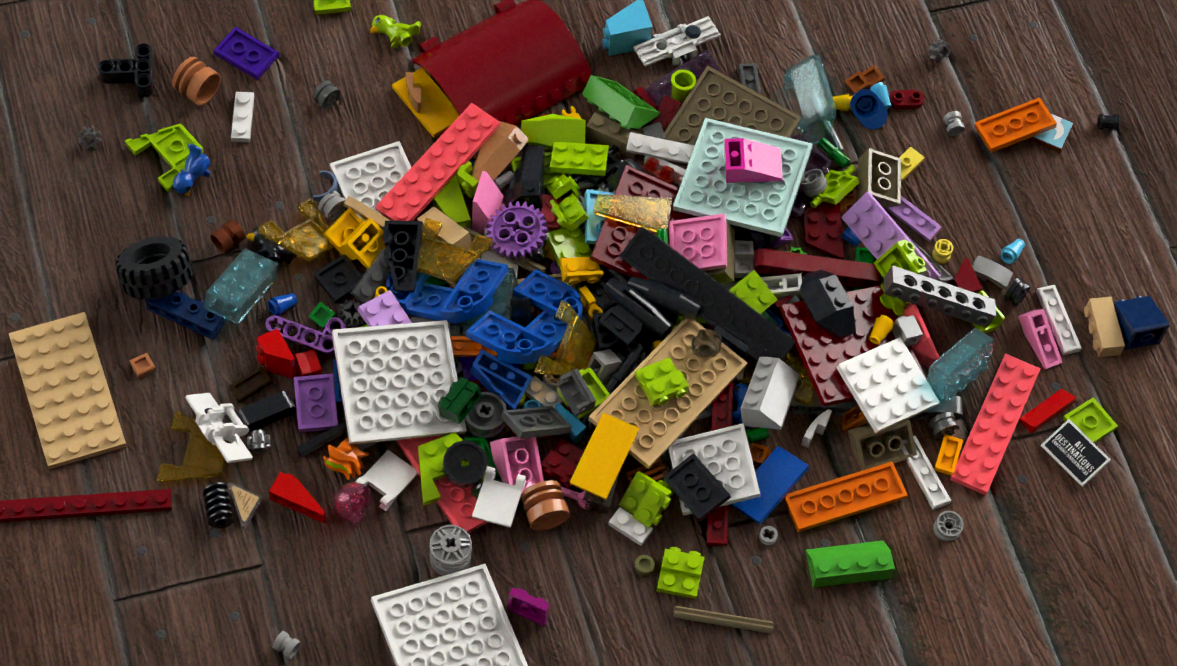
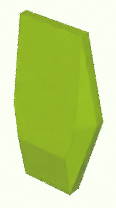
[521,114,586,151]

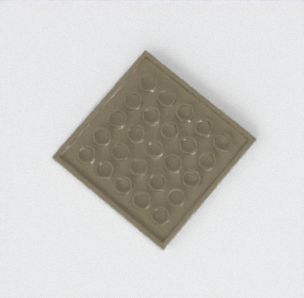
[664,65,802,170]

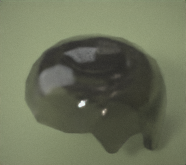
[691,329,722,359]

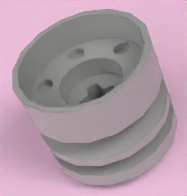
[429,525,472,576]

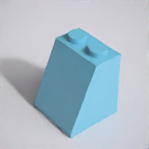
[602,0,652,56]

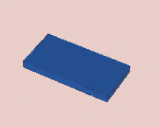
[730,446,809,525]

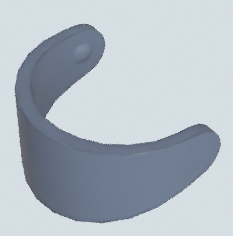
[312,171,341,202]

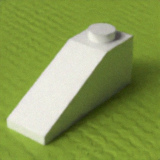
[760,273,802,301]

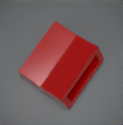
[294,349,323,377]

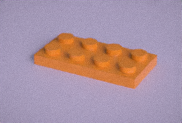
[974,97,1057,153]

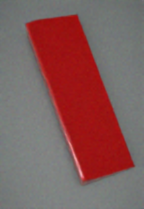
[1019,389,1076,434]

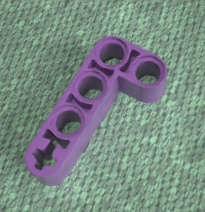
[266,315,346,356]

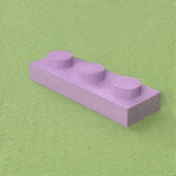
[886,196,942,242]

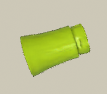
[671,70,697,106]

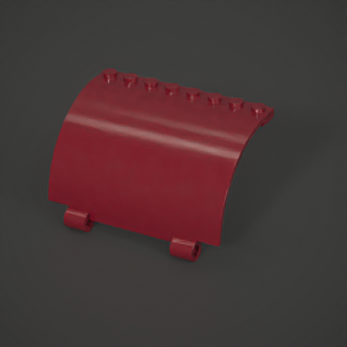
[411,0,592,125]

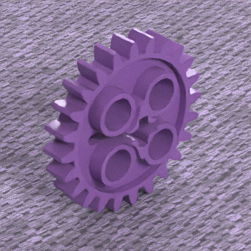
[486,201,548,260]

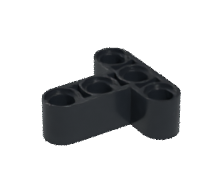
[98,43,154,97]

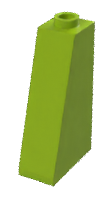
[430,175,471,228]

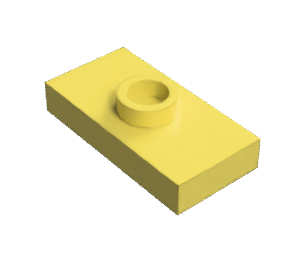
[899,147,925,182]

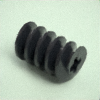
[203,482,234,528]

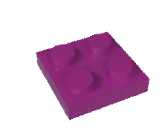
[508,587,550,626]

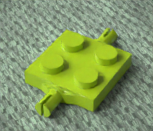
[809,165,859,208]

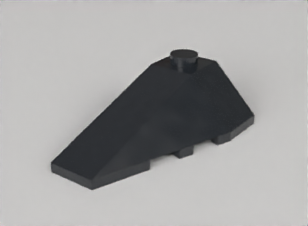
[505,146,545,208]
[383,221,427,292]

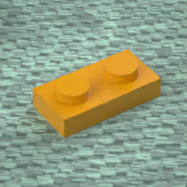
[934,434,963,476]

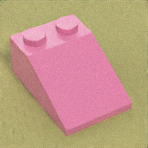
[472,171,505,234]
[490,436,544,492]

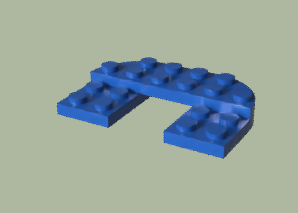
[386,248,509,324]
[466,269,583,364]

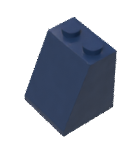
[1114,296,1170,350]

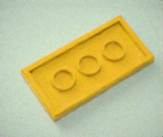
[392,68,459,138]
[570,412,639,500]

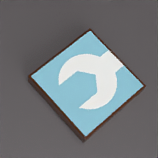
[1028,113,1074,153]

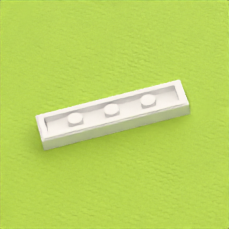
[1036,285,1082,355]
[901,436,951,510]

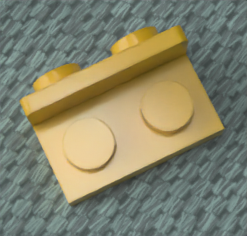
[559,257,604,284]

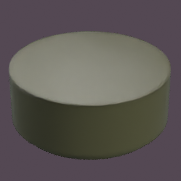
[634,555,655,576]

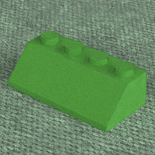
[582,75,660,130]
[805,541,895,588]

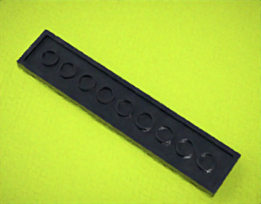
[619,225,796,361]

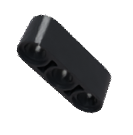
[236,391,296,432]

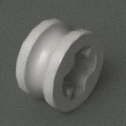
[759,526,778,545]

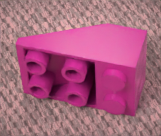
[724,138,783,183]

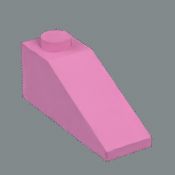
[1018,309,1063,369]

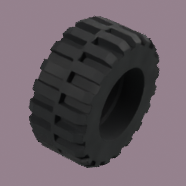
[115,236,193,300]

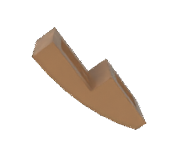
[406,72,421,113]

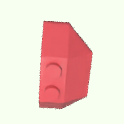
[899,302,941,370]

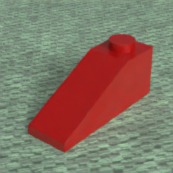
[269,472,325,523]

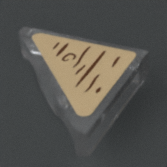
[228,482,263,530]

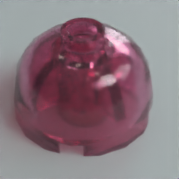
[333,482,371,523]

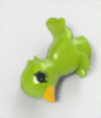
[370,15,421,49]

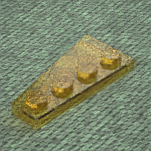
[593,194,672,232]

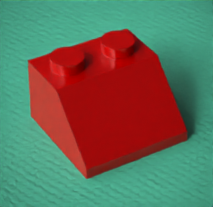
[255,328,297,379]

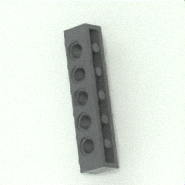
[884,265,996,328]

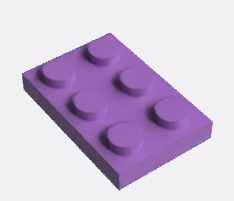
[294,374,338,433]

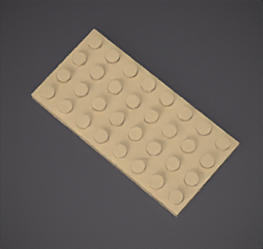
[9,312,127,470]
[588,318,747,469]

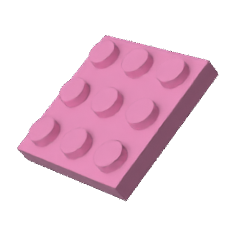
[670,213,727,271]

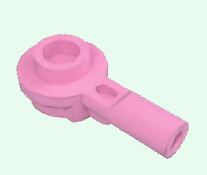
[561,487,597,510]

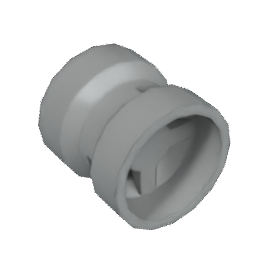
[944,111,965,136]
[272,631,301,659]

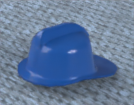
[850,89,888,129]

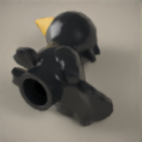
[246,226,297,267]

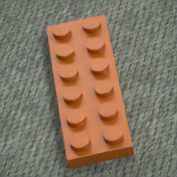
[783,462,908,532]

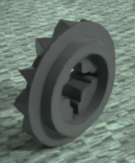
[337,298,365,327]

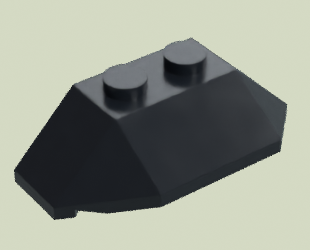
[799,269,856,338]

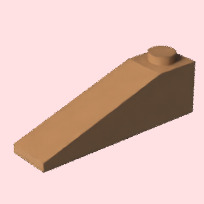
[471,121,529,181]

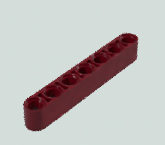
[754,249,881,288]

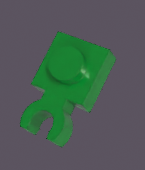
[308,302,341,331]

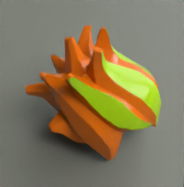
[323,438,369,480]

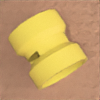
[932,239,953,264]

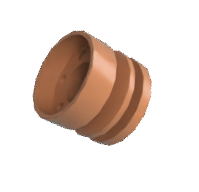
[172,57,221,106]
[520,480,570,531]

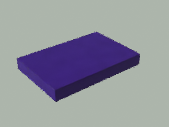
[213,27,279,80]

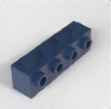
[145,291,226,340]

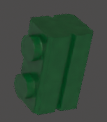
[438,377,482,425]

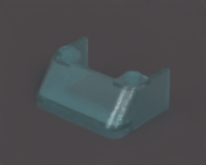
[783,54,836,144]

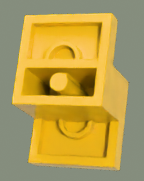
[323,208,386,269]

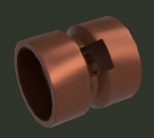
[210,219,246,254]

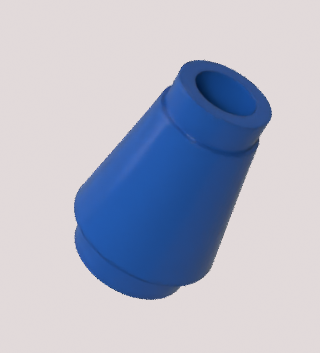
[268,293,298,315]

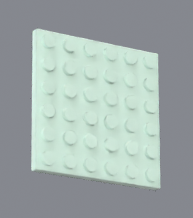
[673,118,813,237]

